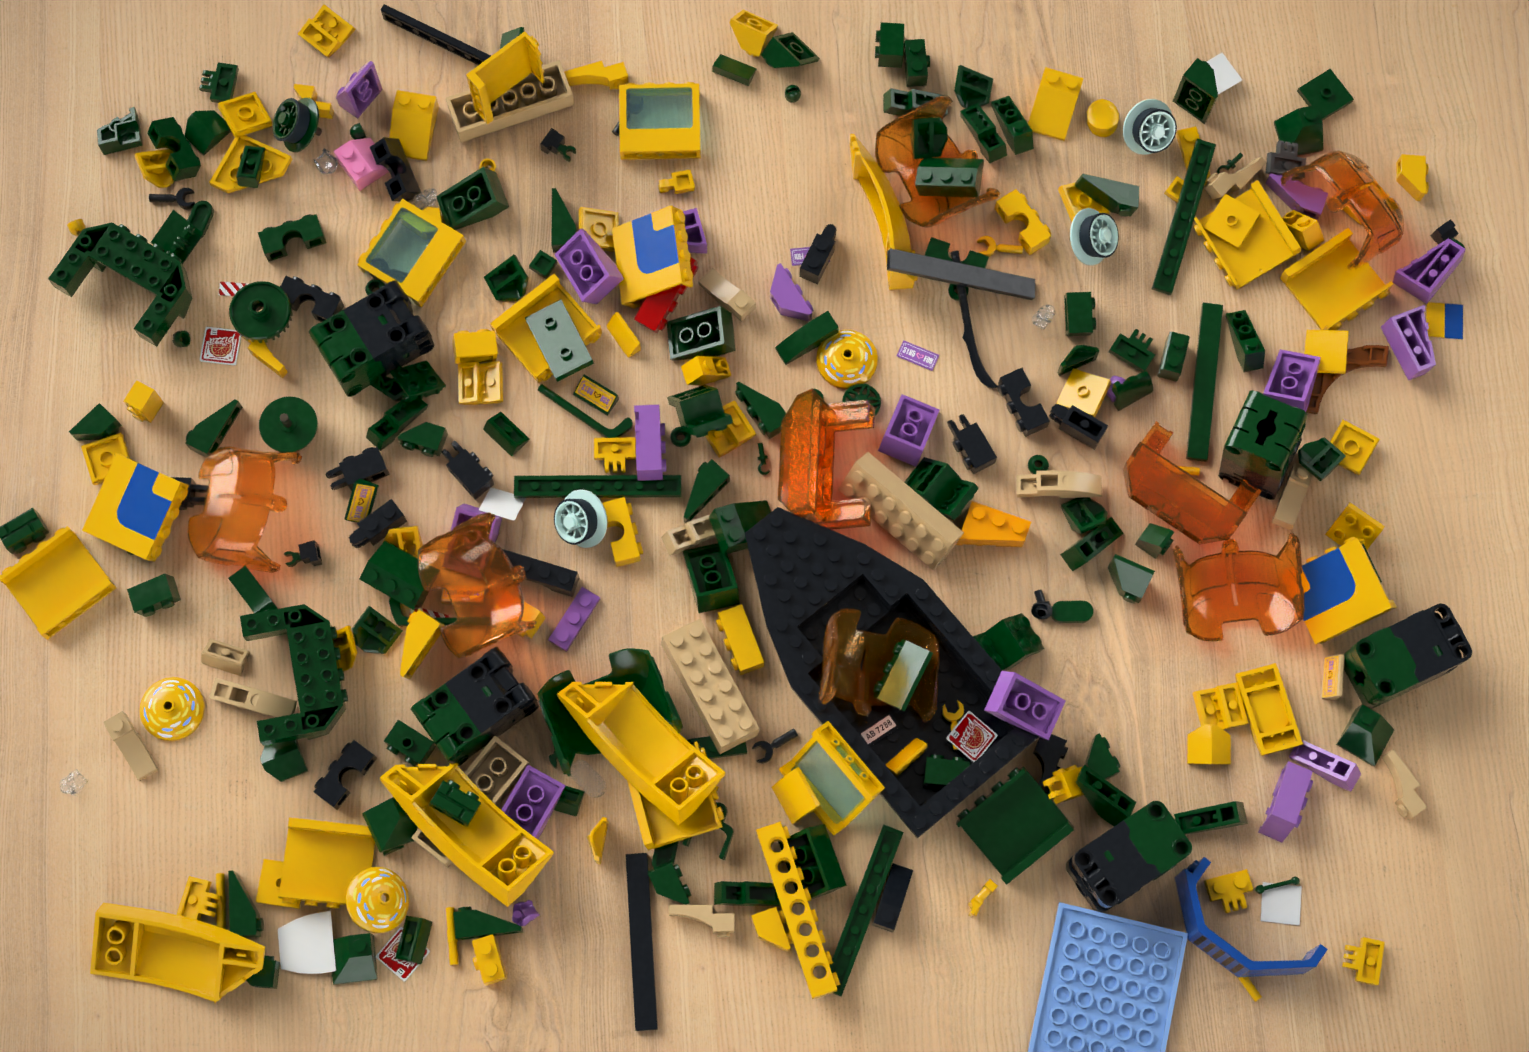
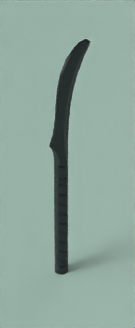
[951,251,997,388]

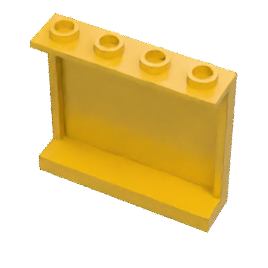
[490,274,602,383]
[627,741,724,851]

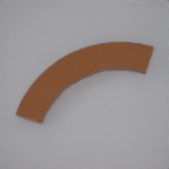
[1306,345,1389,414]

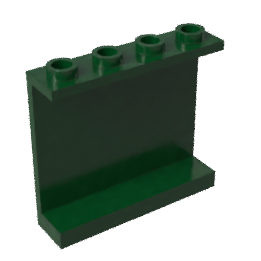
[956,766,1074,885]

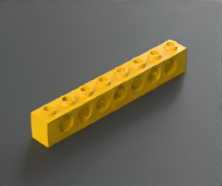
[756,821,840,1000]

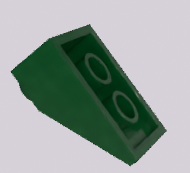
[436,167,509,230]
[667,306,736,361]
[709,500,771,555]
[683,543,740,613]

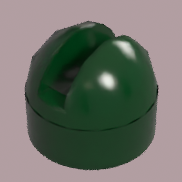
[785,85,801,102]
[350,123,366,140]
[172,330,191,347]

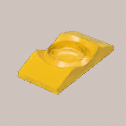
[1235,663,1303,756]

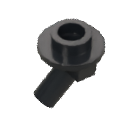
[1031,590,1052,619]

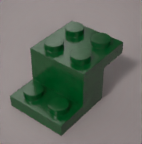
[667,384,733,438]
[904,457,979,520]
[973,613,1045,671]

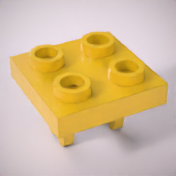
[1325,502,1385,550]

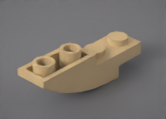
[1016,471,1102,499]
[209,678,298,717]

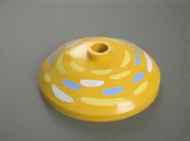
[816,330,878,389]
[140,677,205,741]
[346,867,409,933]

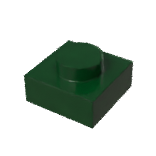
[529,250,557,279]

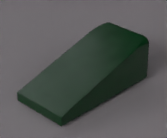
[236,146,265,188]

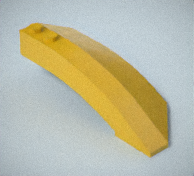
[849,134,918,290]
[557,682,725,825]
[380,763,554,907]
[90,903,265,1003]

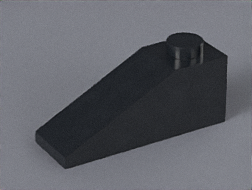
[872,863,913,933]

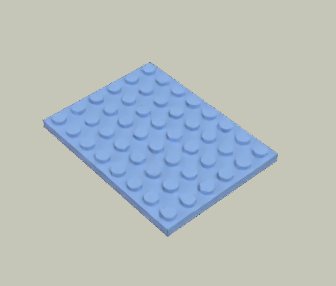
[1027,902,1188,1052]

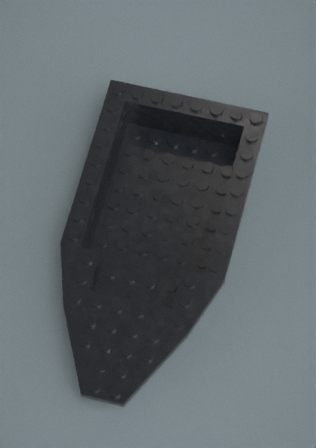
[745,507,1039,839]

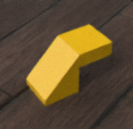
[294,84,334,119]

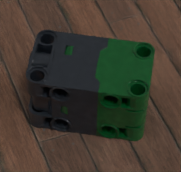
[309,280,435,397]
[1218,390,1308,500]
[1343,603,1472,709]
[410,647,539,766]
[1066,801,1192,913]

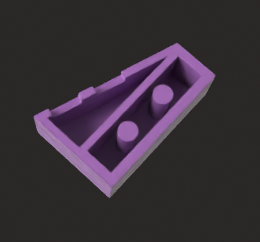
[683,208,707,254]
[1393,238,1466,304]
[1381,305,1436,381]
[634,404,667,481]
[1258,761,1313,843]

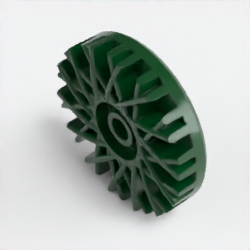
[229,281,293,343]

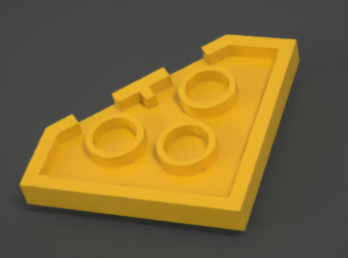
[209,135,293,194]

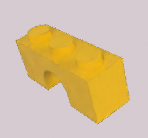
[994,189,1051,256]
[602,497,643,567]

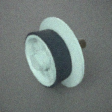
[1123,99,1177,155]
[1070,208,1119,265]
[554,489,607,548]

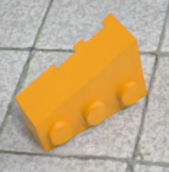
[956,501,1031,547]

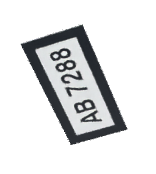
[858,711,901,746]

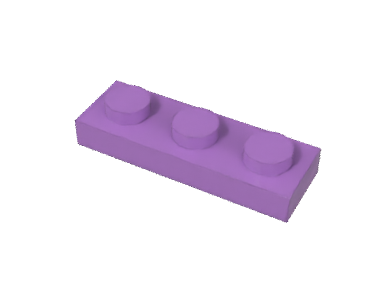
[548,587,600,652]

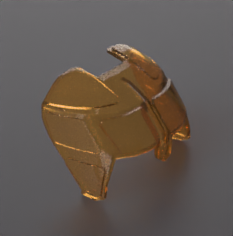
[875,96,1000,228]
[1280,150,1404,270]
[188,446,302,573]
[418,512,537,658]
[1172,533,1305,642]
[819,608,939,722]

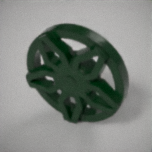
[842,384,881,422]

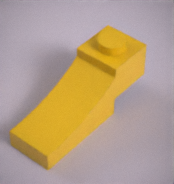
[564,61,629,90]
[242,336,288,378]

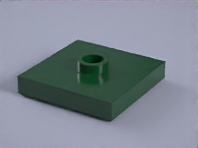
[1297,69,1354,121]

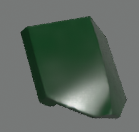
[954,65,993,109]
[185,110,231,155]
[910,116,948,159]
[484,254,528,301]
[1057,345,1100,376]
[1298,438,1346,481]
[1061,497,1108,534]
[351,606,403,654]
[260,740,308,782]

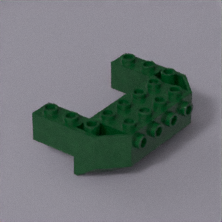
[48,222,192,347]
[240,604,348,746]

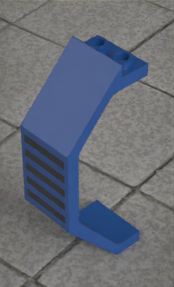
[1174,857,1328,977]

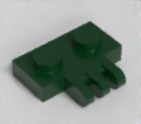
[199,62,239,103]
[1109,329,1155,372]

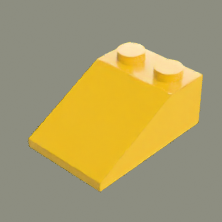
[1028,67,1084,141]
[389,90,439,161]
[400,609,446,679]

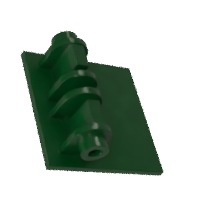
[150,210,204,265]
[390,360,446,402]

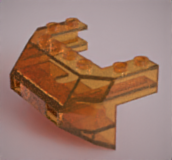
[778,388,875,530]
[1123,421,1261,545]

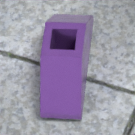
[770,263,814,322]

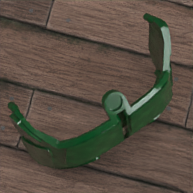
[537,648,683,777]

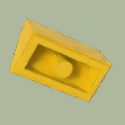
[607,312,641,358]
[886,738,928,777]

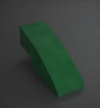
[775,311,839,365]
[714,881,781,906]

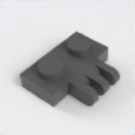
[1266,140,1306,179]

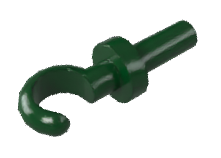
[1217,153,1243,174]
[757,443,770,475]

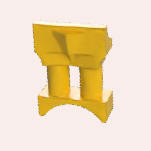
[968,879,998,917]

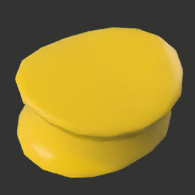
[1087,99,1119,137]

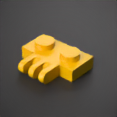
[594,437,636,473]
[1204,869,1253,914]
[177,876,221,921]
[1342,937,1385,986]

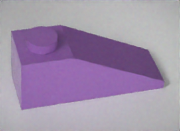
[1289,740,1361,792]

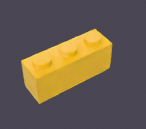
[716,604,764,675]

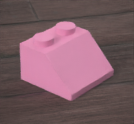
[334,138,389,191]

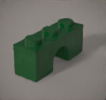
[147,117,201,181]
[258,214,327,262]
[924,237,989,268]

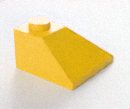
[729,9,778,57]

